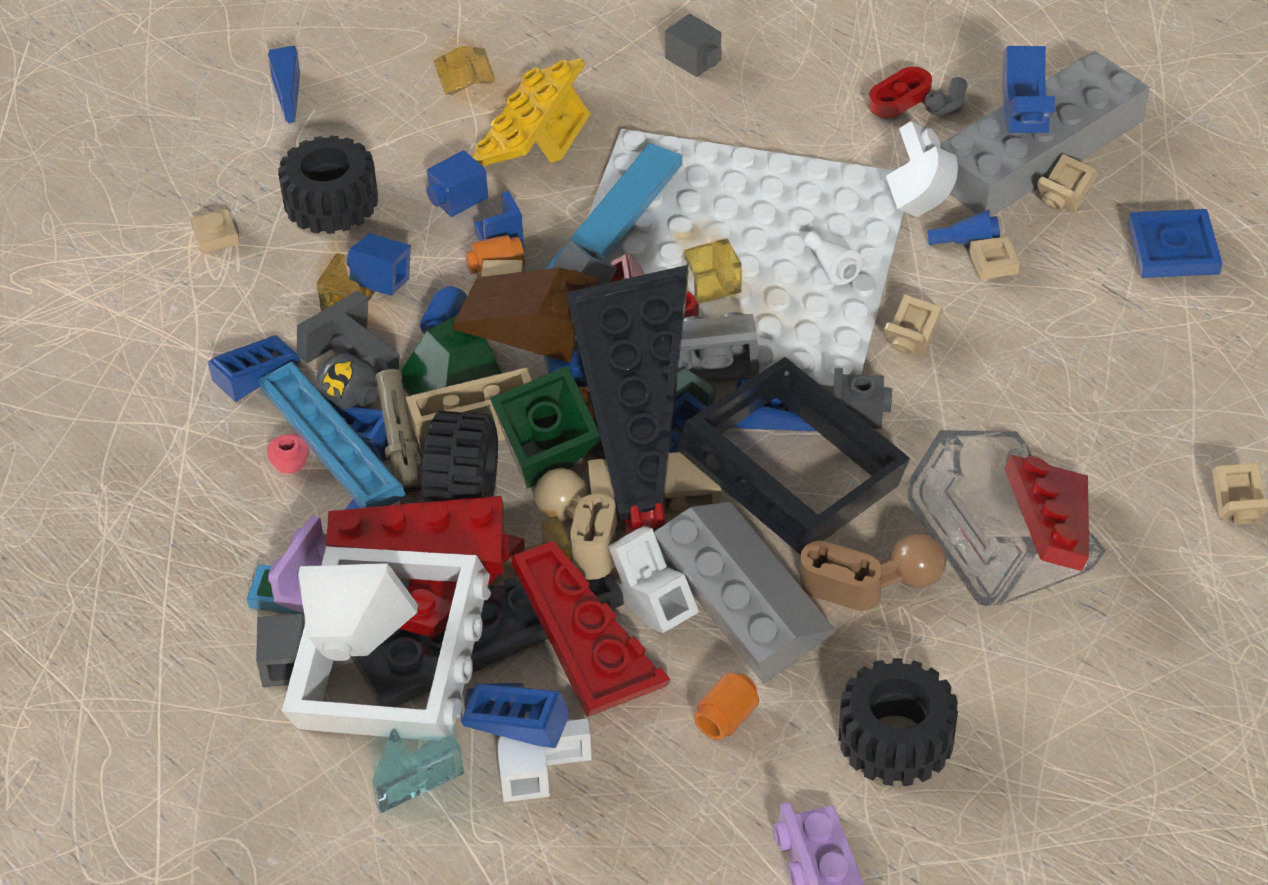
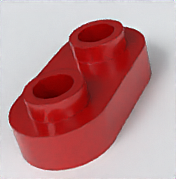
[868,67,932,119]

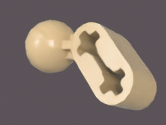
[534,467,618,580]

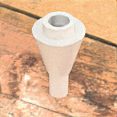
[804,231,862,285]

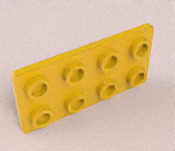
[472,58,591,166]

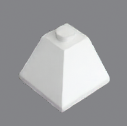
[298,563,418,661]

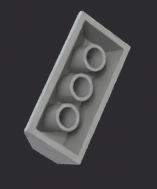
[678,312,759,381]
[655,502,836,684]

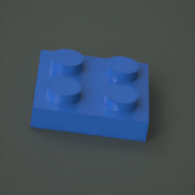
[1128,209,1223,278]

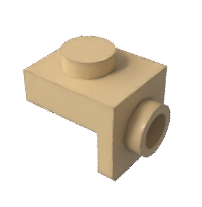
[1037,154,1098,213]
[884,294,943,355]
[1212,462,1268,525]

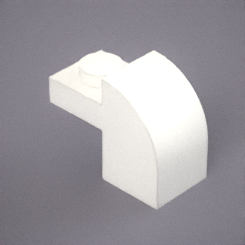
[886,121,958,218]
[608,526,699,633]
[498,711,592,802]

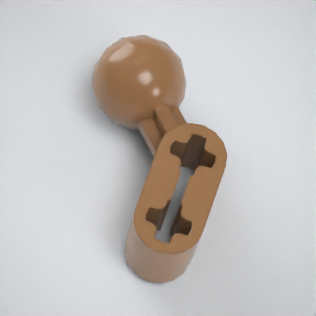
[800,533,947,611]

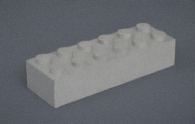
[940,51,1150,217]

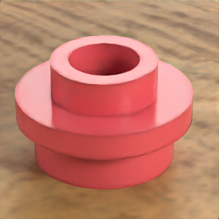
[267,434,309,473]

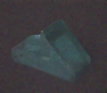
[372,729,464,813]

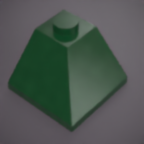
[401,315,502,396]
[490,366,601,489]

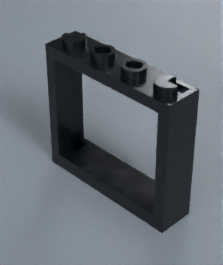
[677,357,910,555]

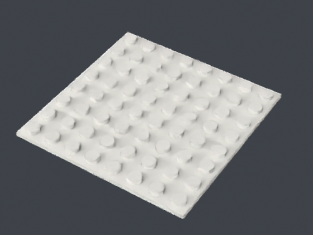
[587,129,904,392]

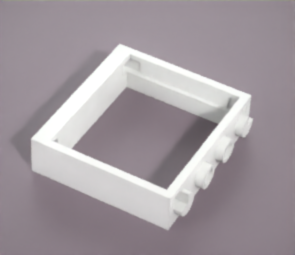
[282,546,491,742]

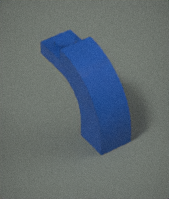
[1003,46,1055,133]

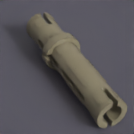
[375,369,422,495]

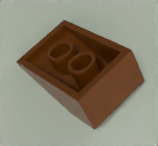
[452,267,598,363]

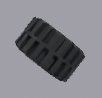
[278,135,378,234]
[422,410,498,503]
[839,658,958,786]

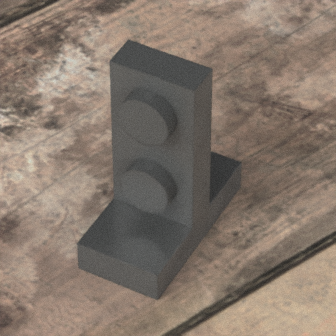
[297,290,400,373]

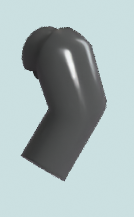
[925,77,968,116]

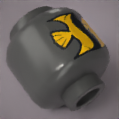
[317,353,378,410]

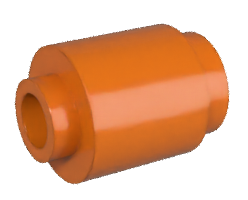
[465,235,525,277]
[694,673,760,740]

